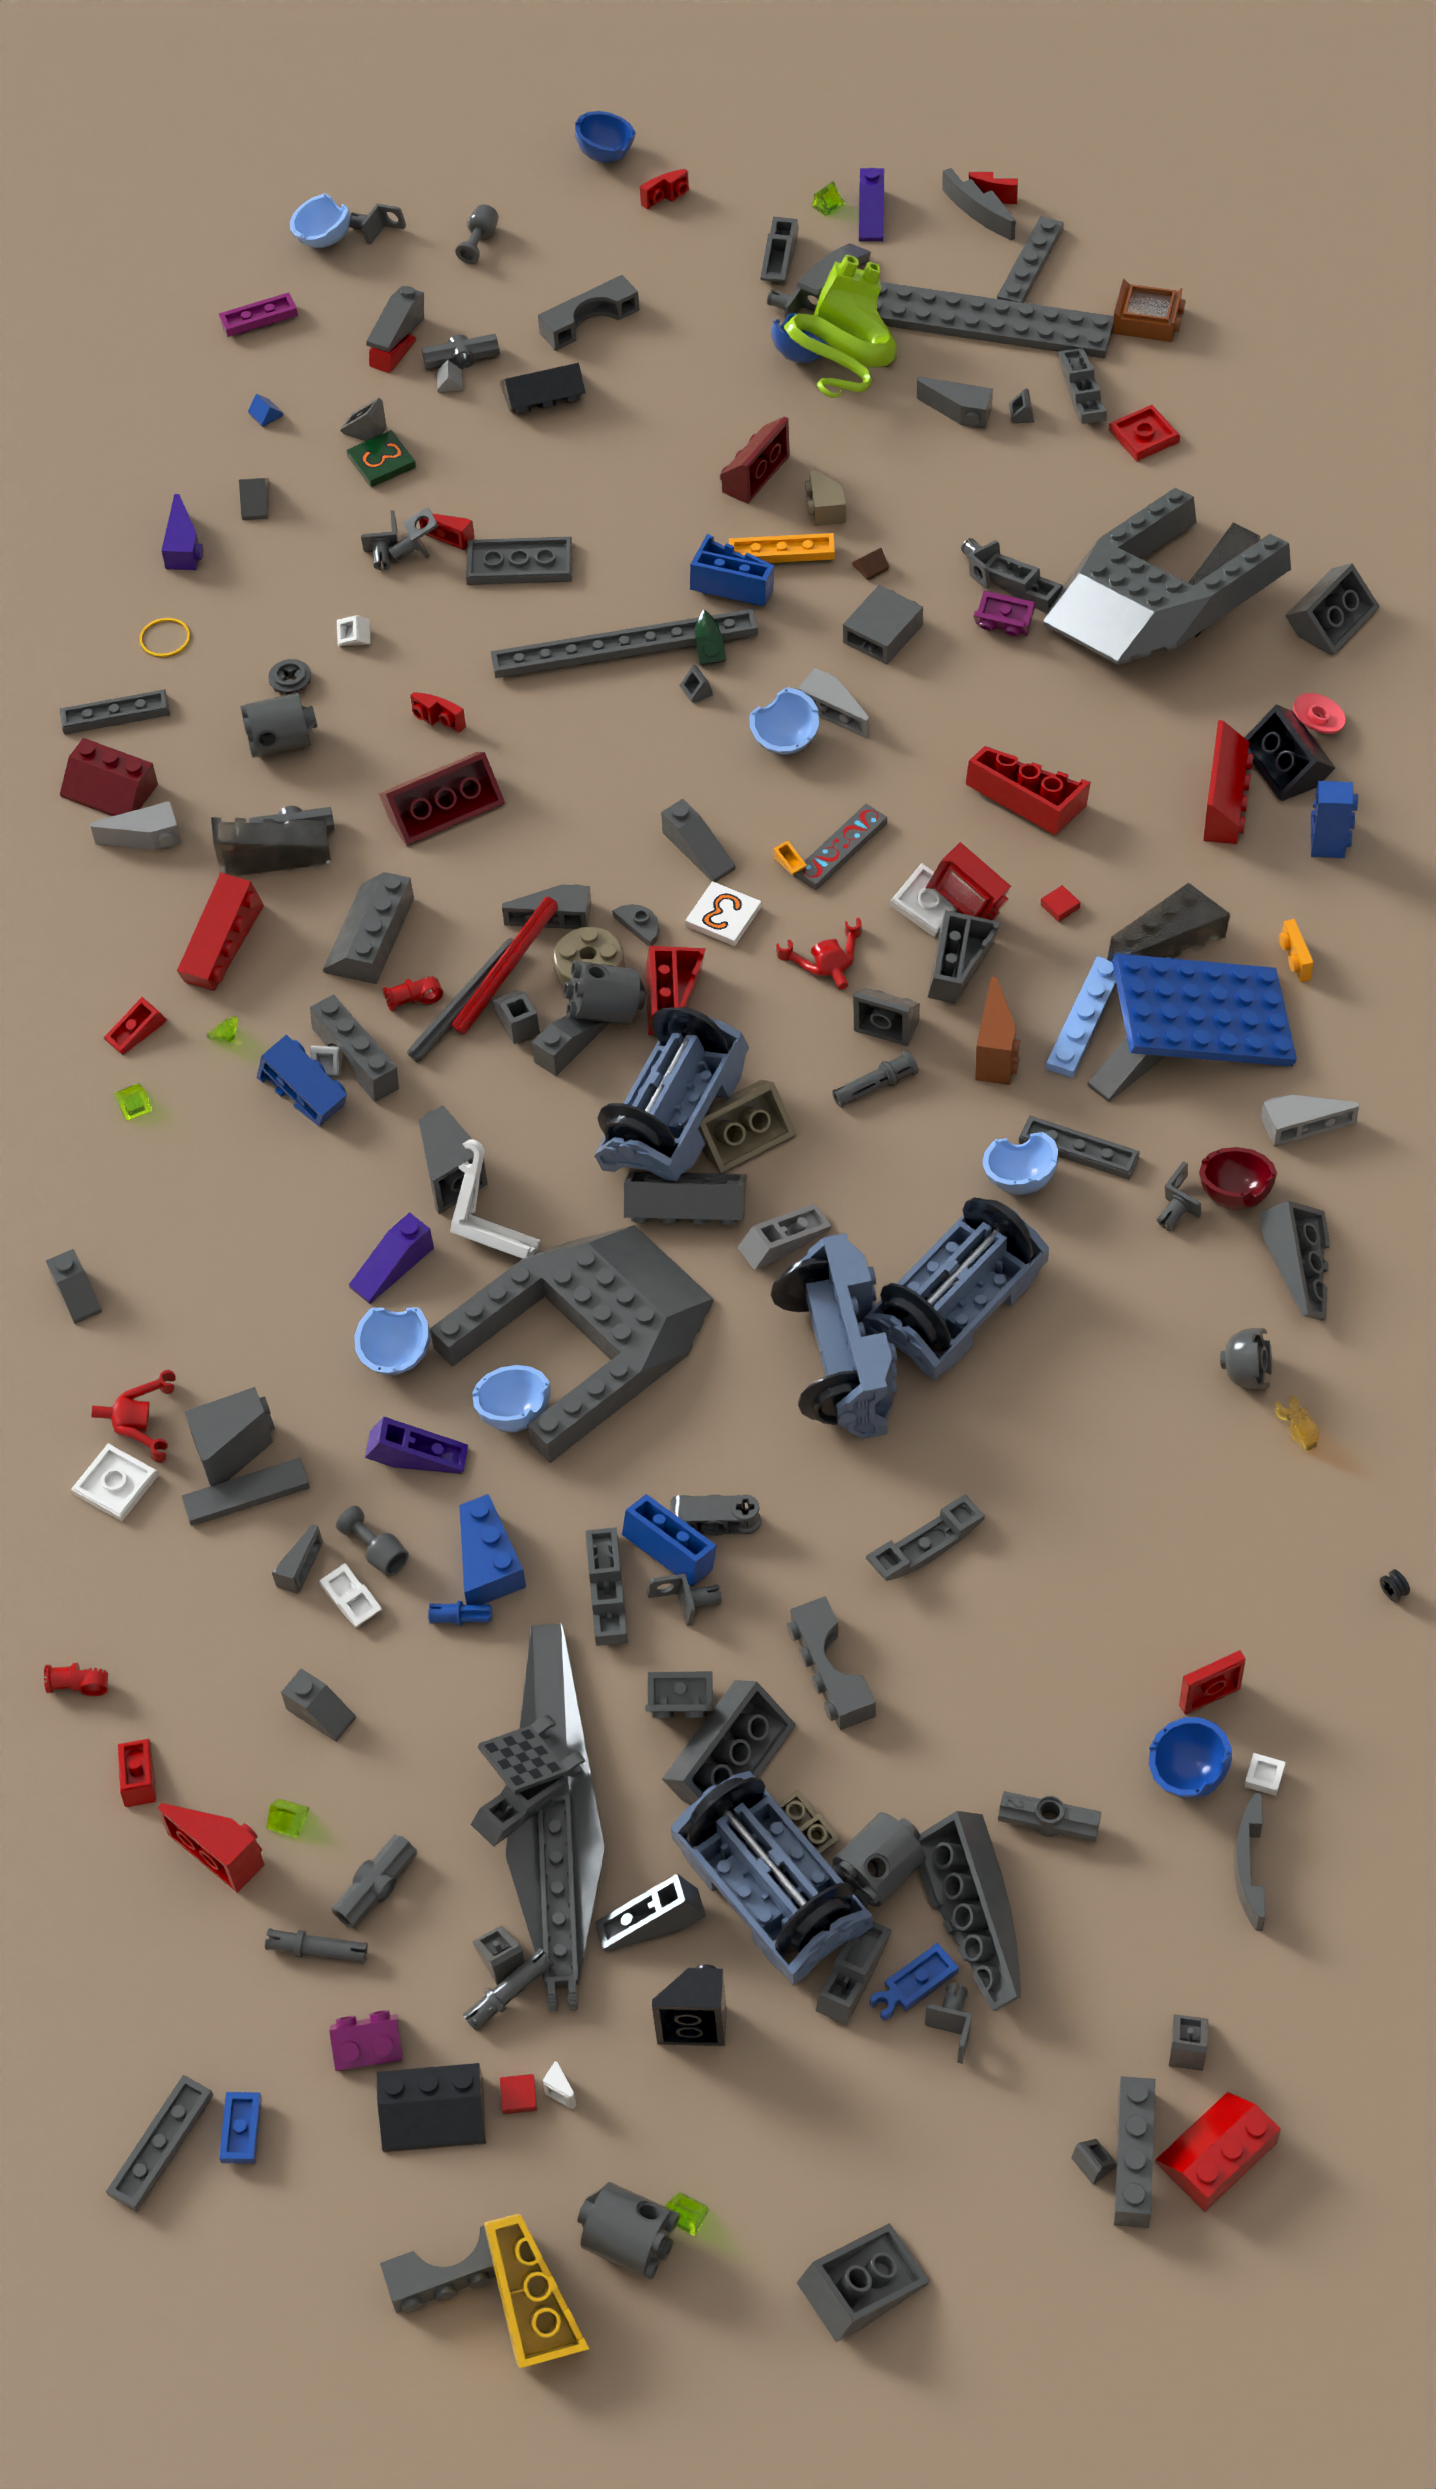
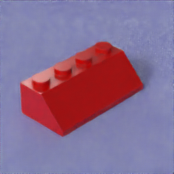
[1203,720,1253,844]

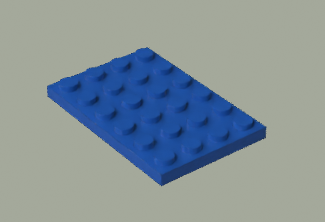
[1112,953,1297,1067]

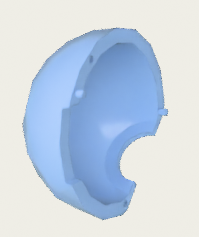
[290,193,351,248]
[749,687,819,755]
[982,1132,1058,1195]
[354,1308,431,1376]
[472,1365,550,1432]

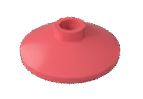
[1293,693,1346,734]

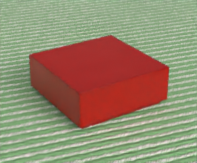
[1041,885,1081,922]
[500,2074,537,2114]

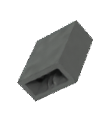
[843,585,923,665]

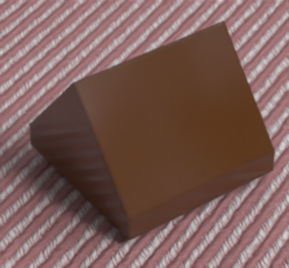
[852,548,889,580]

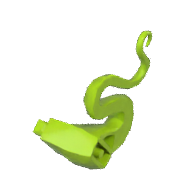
[784,255,897,398]

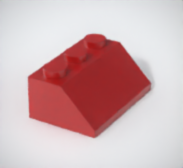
[1155,2092,1281,2212]

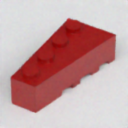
[965,746,1091,835]
[177,872,264,991]

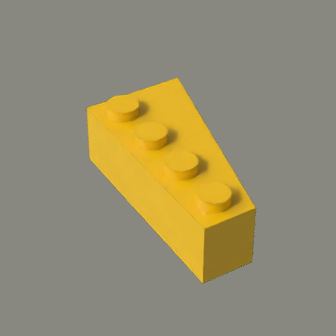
[484,2213,589,2368]

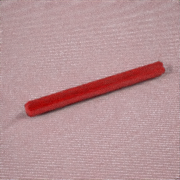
[452,896,558,1035]

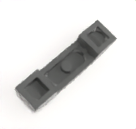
[866,1494,985,1581]
[1234,1793,1265,1931]

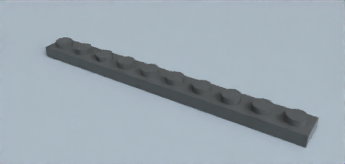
[491,609,758,678]

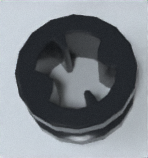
[1379,1569,1410,1602]

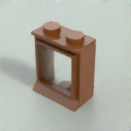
[1113,278,1186,342]

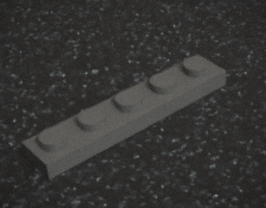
[997,216,1064,303]

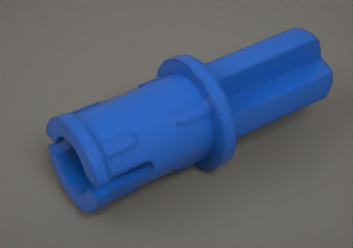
[428,1601,493,1626]

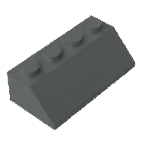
[323,872,414,984]
[624,1171,747,1225]
[662,1680,796,1805]

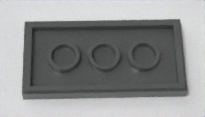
[466,537,572,585]

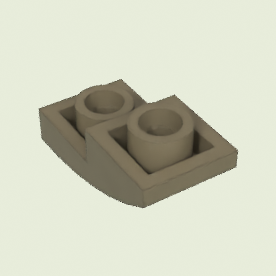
[778,1790,839,1854]

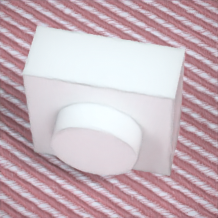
[1244,1753,1286,1796]

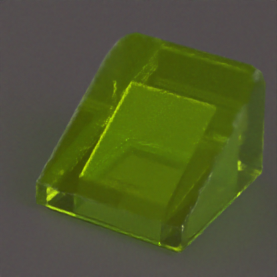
[113,1083,152,1120]

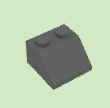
[853,988,920,1046]

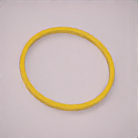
[139,618,190,657]

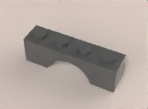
[538,275,640,351]
[310,994,399,1102]
[787,1596,876,1730]
[1114,2076,1155,2228]
[380,2214,514,2313]

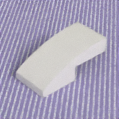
[319,1563,382,1628]

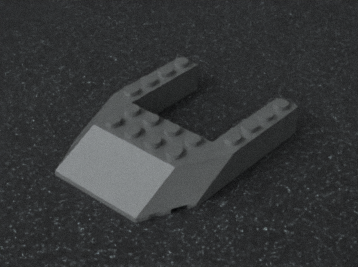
[1044,488,1291,665]
[430,1225,714,1463]

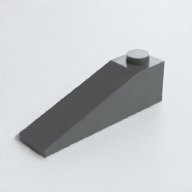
[1260,1201,1329,1321]

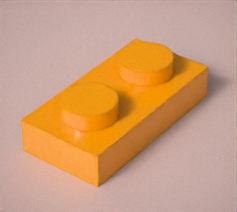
[1279,919,1314,982]

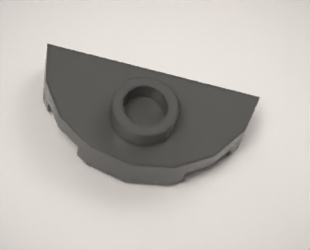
[612,904,659,947]

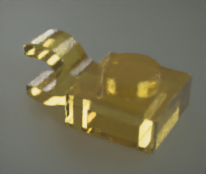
[1274,1395,1319,1452]

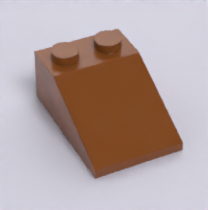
[975,977,1021,1085]

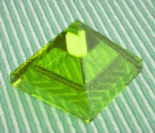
[206,1016,238,1043]

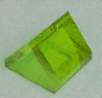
[812,181,844,216]
[267,1798,309,1838]
[665,2192,709,2236]

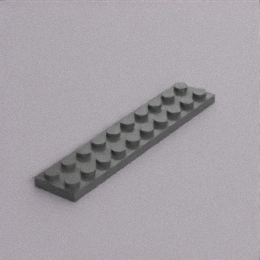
[877,282,1114,358]

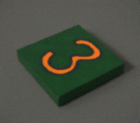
[346,430,416,487]

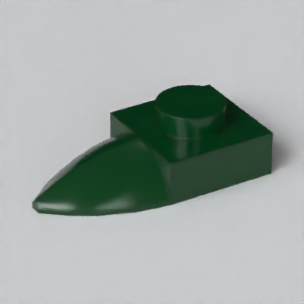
[695,610,726,665]

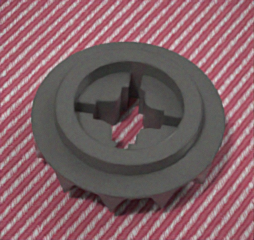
[268,659,311,695]

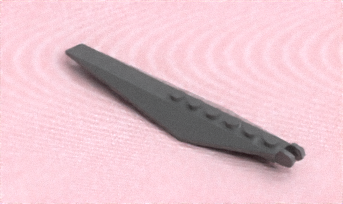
[506,1623,605,2011]

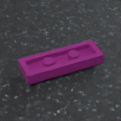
[219,292,298,337]

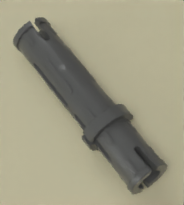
[265,1928,368,1964]
[463,1948,554,2031]

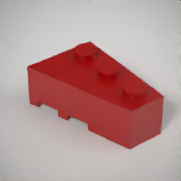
[646,946,706,1035]

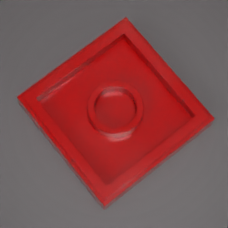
[1109,405,1180,462]
[1179,1650,1246,1714]

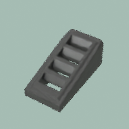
[272,1524,323,1593]

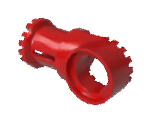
[382,976,444,1011]
[44,1663,108,1696]

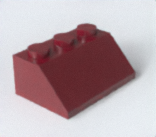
[720,417,790,504]
[60,738,158,816]

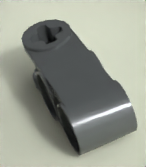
[670,1494,761,1536]

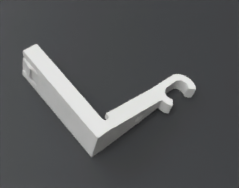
[450,1139,540,1259]

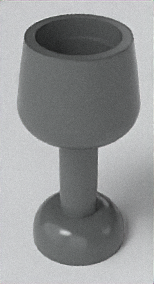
[455,204,499,264]
[336,1506,409,1576]

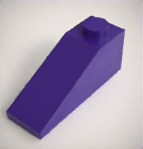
[859,168,884,241]
[161,494,203,570]
[349,1212,434,1304]
[365,1416,468,1474]

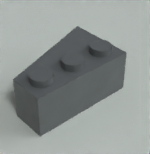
[928,910,1001,1004]

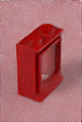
[925,842,1011,921]

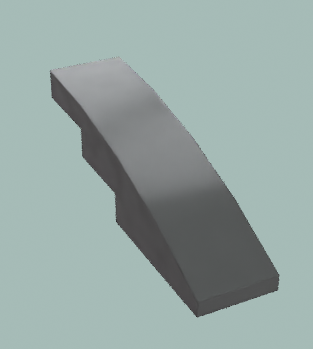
[942,168,1016,240]
[797,243,871,295]
[1058,348,1107,424]
[985,553,1063,614]
[586,1527,628,1646]

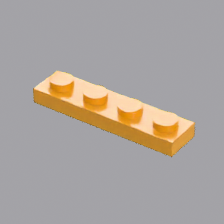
[729,533,835,563]

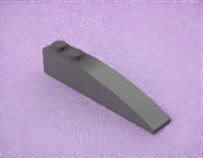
[918,1811,1021,2011]

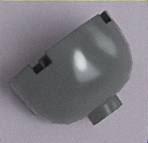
[1220,1328,1272,1390]

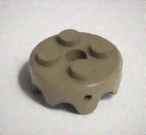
[553,927,625,986]

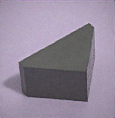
[340,398,387,441]
[239,478,270,520]
[472,1926,525,1985]
[1169,2014,1208,2071]

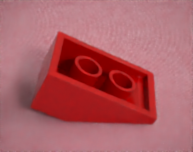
[157,1803,265,1893]

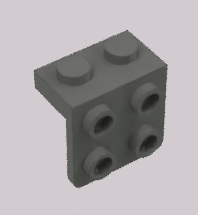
[645,1671,713,1718]

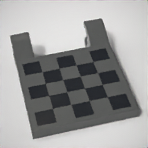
[477,1715,586,1794]

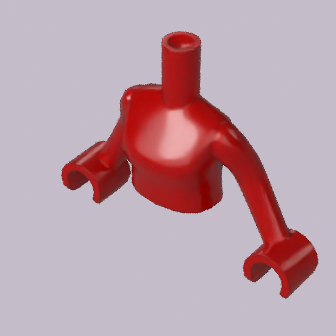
[776,918,862,990]
[91,1370,176,1463]

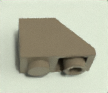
[805,469,846,526]

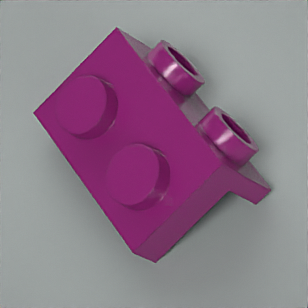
[973,591,1036,636]
[329,2010,403,2071]

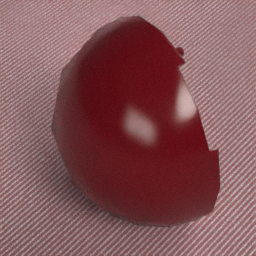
[1199,1147,1277,1210]

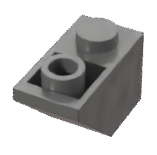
[491,990,540,1044]

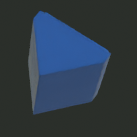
[248,394,283,427]

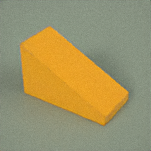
[773,840,807,875]

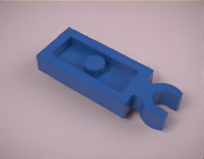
[870,1943,959,2021]

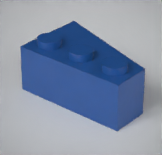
[257,1034,347,1127]
[459,1494,526,1604]

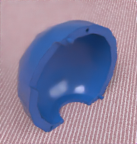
[575,111,636,163]
[771,313,831,363]
[1149,1717,1232,1799]

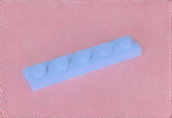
[1046,956,1117,1078]

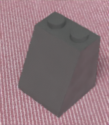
[419,1105,488,1214]
[184,1387,275,1486]

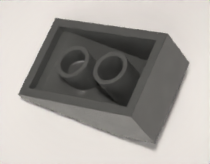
[797,2223,930,2342]

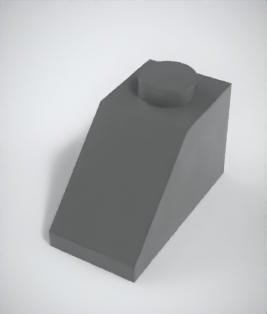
[46,1249,102,1324]
[281,1668,356,1742]

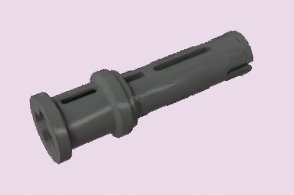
[832,1050,918,1107]

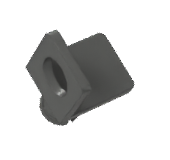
[349,204,406,243]
[767,287,820,319]
[388,507,438,562]
[361,510,398,570]
[961,538,1000,589]
[1157,1161,1202,1231]
[647,1573,722,1626]
[925,1983,972,2064]

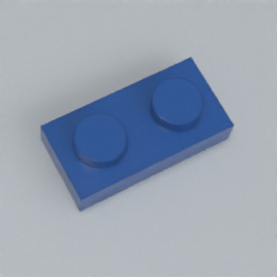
[219,2092,262,2164]

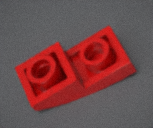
[640,169,689,210]
[969,172,1018,204]
[410,692,466,733]

